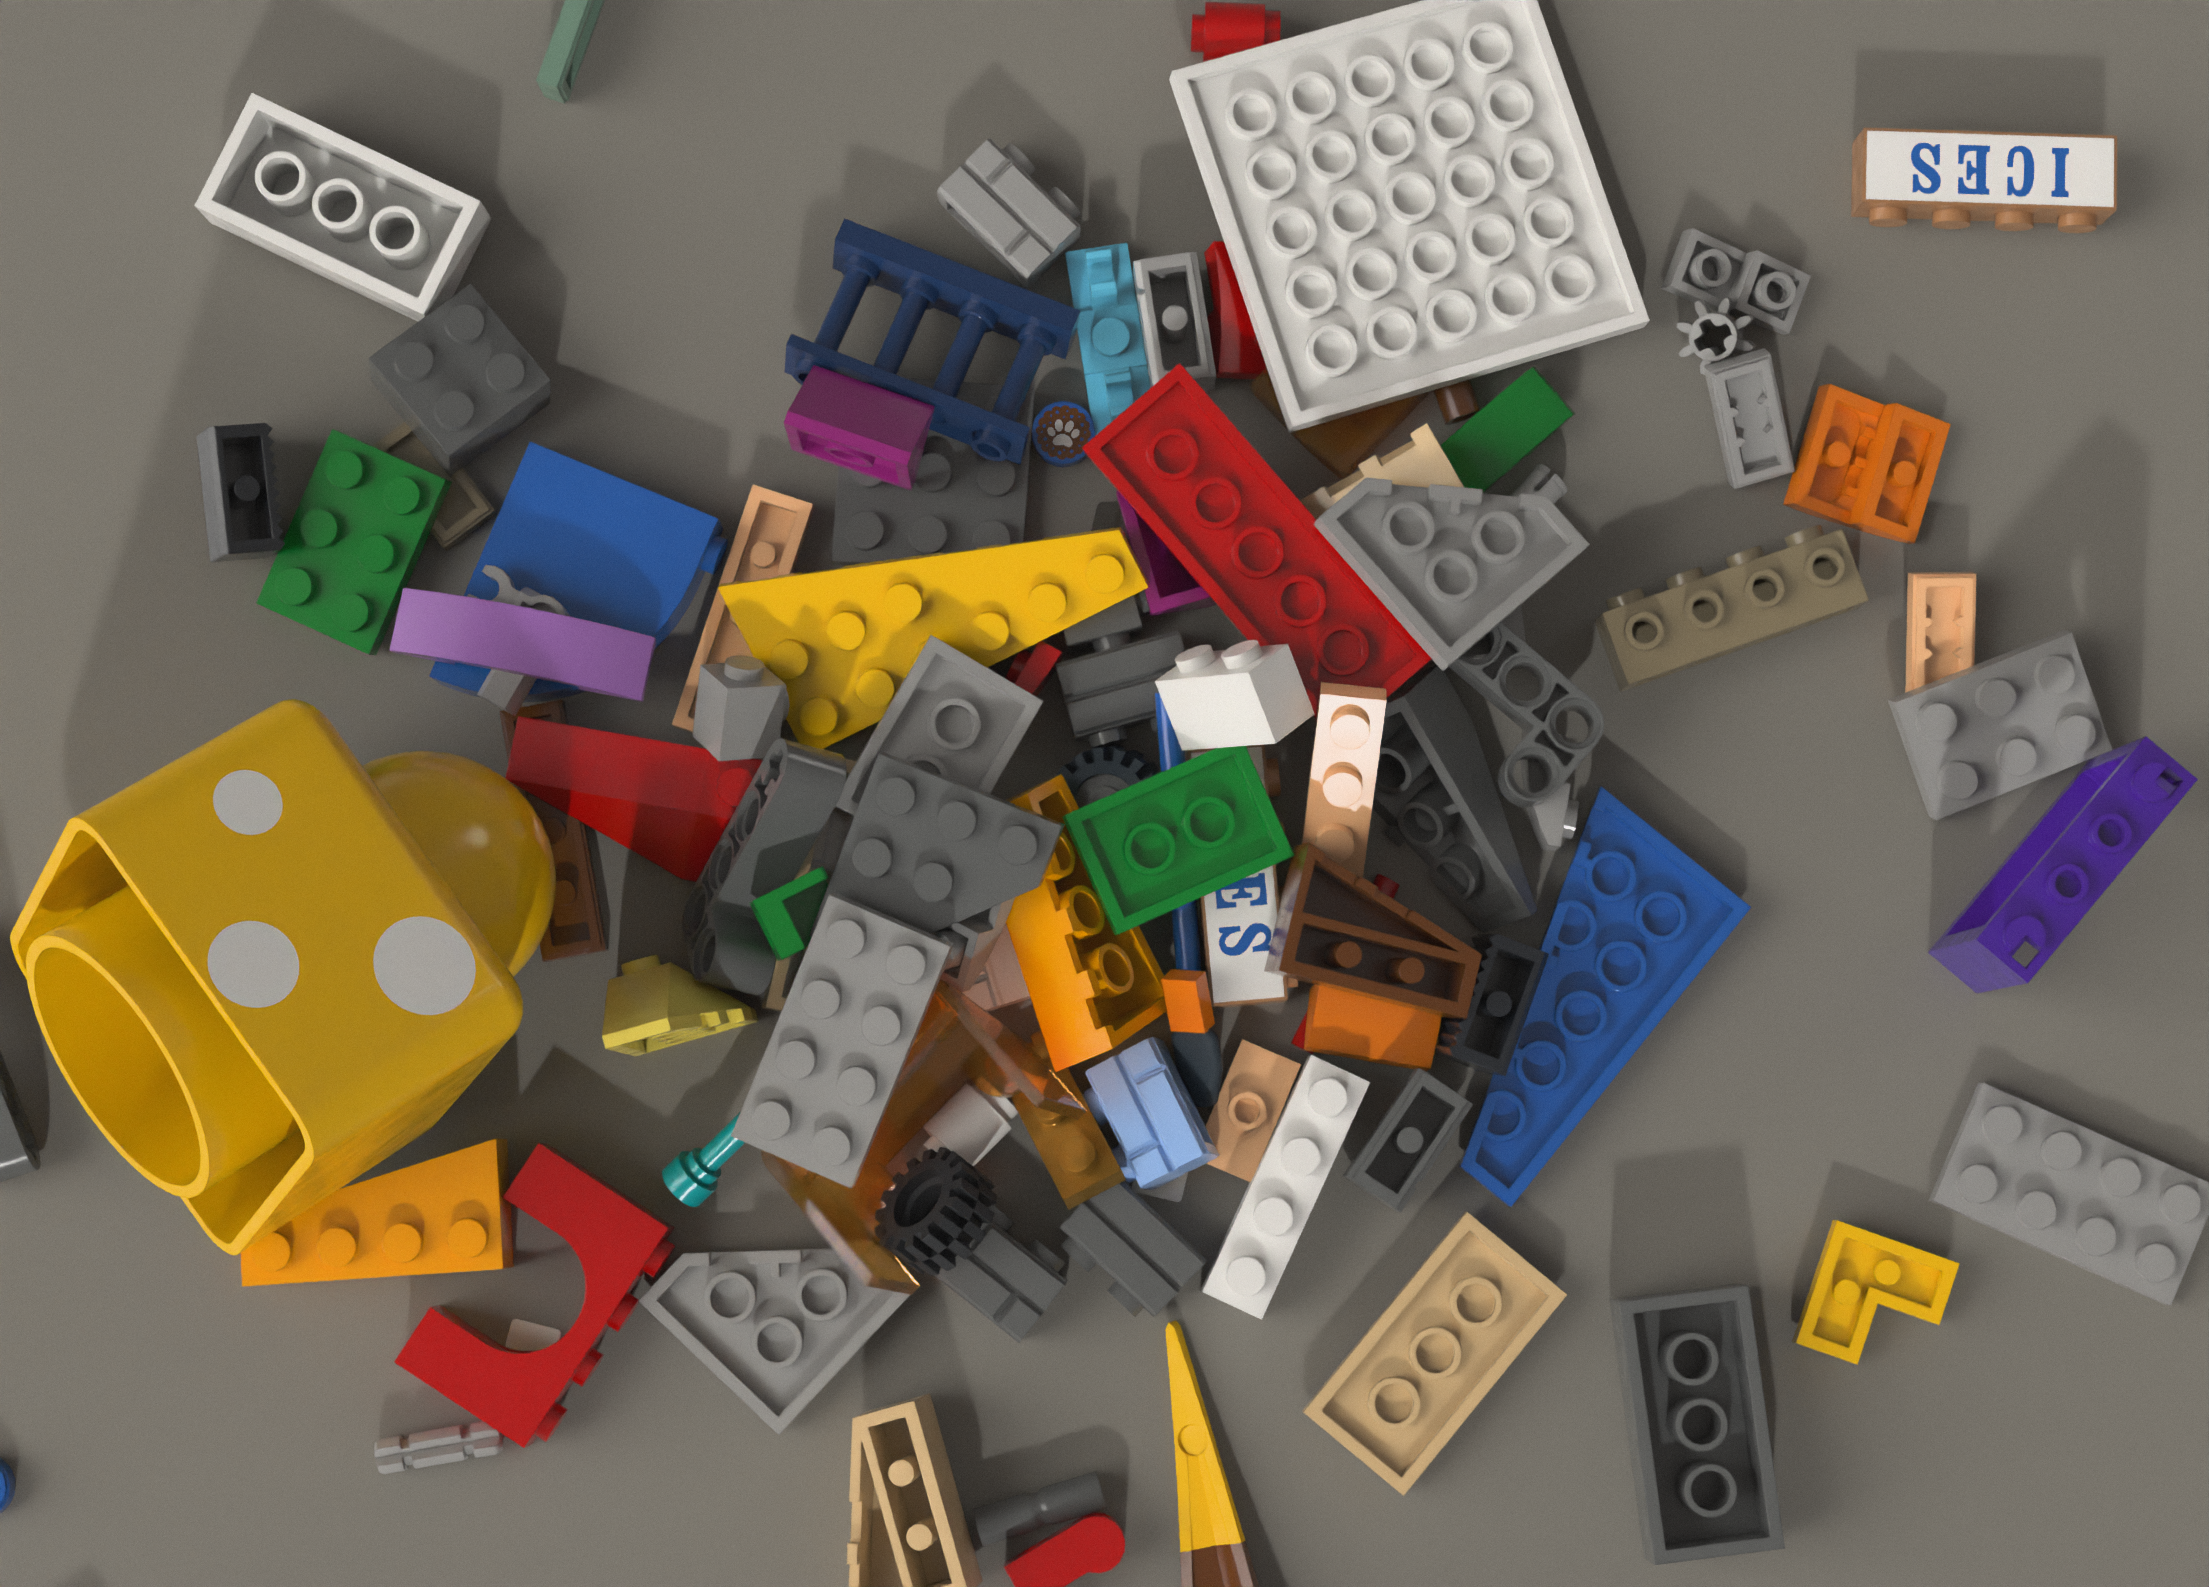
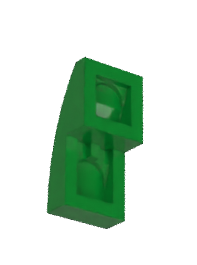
[1440,366,1576,493]

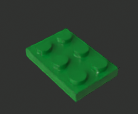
[256,429,452,656]
[1062,746,1294,935]

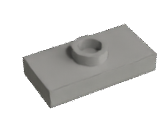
[1704,348,1795,489]

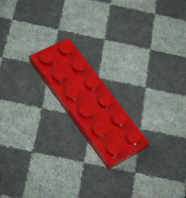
[1082,363,1431,720]

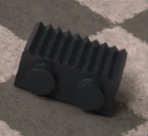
[196,423,285,562]
[1435,934,1549,1076]

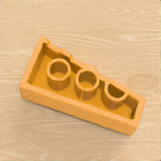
[1005,774,1167,1072]
[240,1138,514,1287]

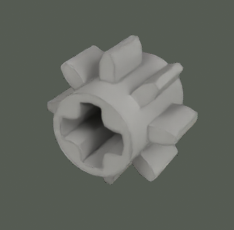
[1676,297,1756,375]

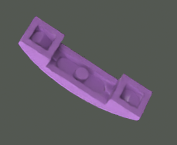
[389,588,656,702]

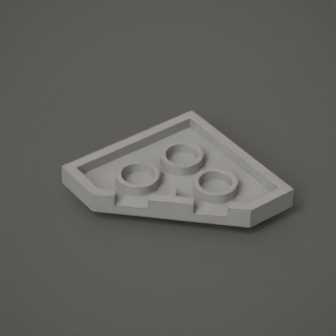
[1313,478,1590,671]
[639,1247,914,1435]

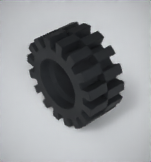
[874,1147,997,1276]

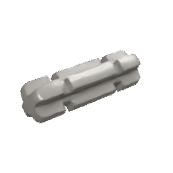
[374,1421,503,1474]

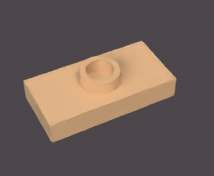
[1905,572,1976,693]
[1205,1039,1301,1182]

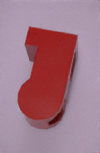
[1004,1512,1125,1587]

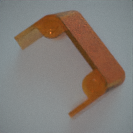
[761,979,1087,1295]

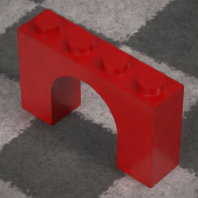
[394,1143,675,1448]

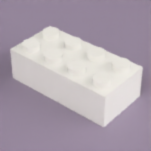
[194,93,492,321]

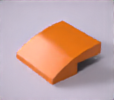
[1783,384,1951,544]
[1304,984,1442,1072]

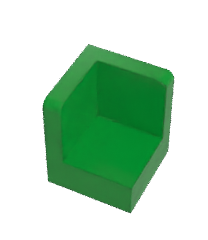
[749,866,829,961]

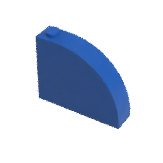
[429,442,728,703]

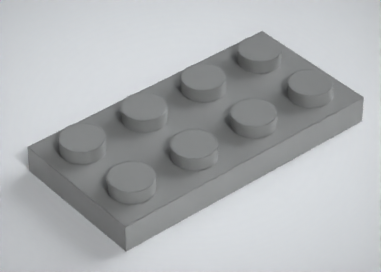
[731,892,954,1188]
[1929,1083,2209,1306]

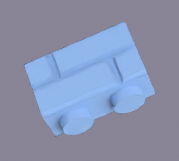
[1084,1037,1219,1190]

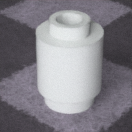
[923,1077,1018,1166]

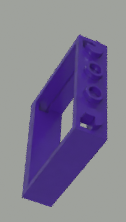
[1928,736,2198,993]

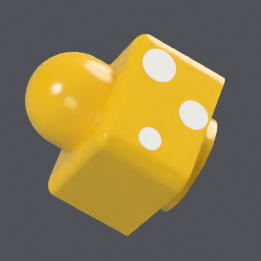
[10,699,556,1255]

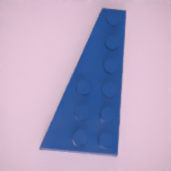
[1459,786,1751,1207]

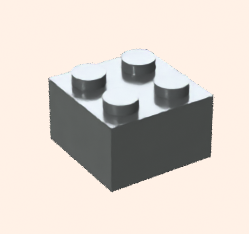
[369,284,551,477]

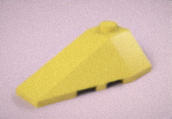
[602,955,759,1056]

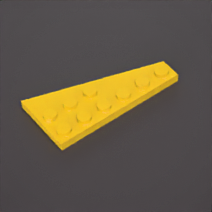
[718,527,1150,749]

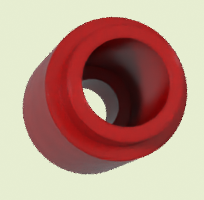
[1191,2,1281,62]

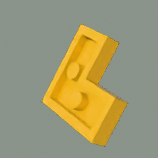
[1792,1220,1960,1365]

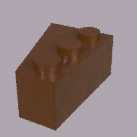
[1264,843,1482,1018]

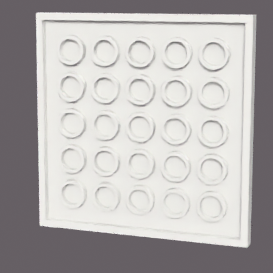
[1169,0,1650,433]

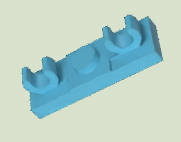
[1065,243,1150,436]

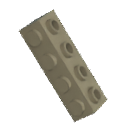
[1594,525,1869,692]

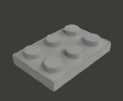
[1888,630,2112,820]
[835,635,1043,817]

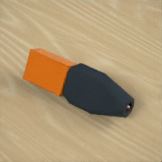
[1161,969,1223,1107]

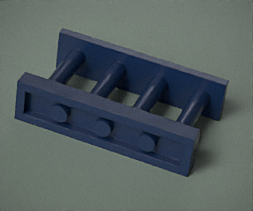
[784,218,1081,465]

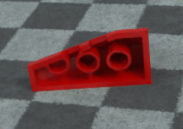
[505,716,763,882]

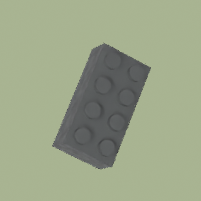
[1609,1283,1785,1565]

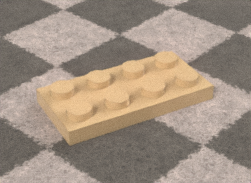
[1302,1212,1567,1496]

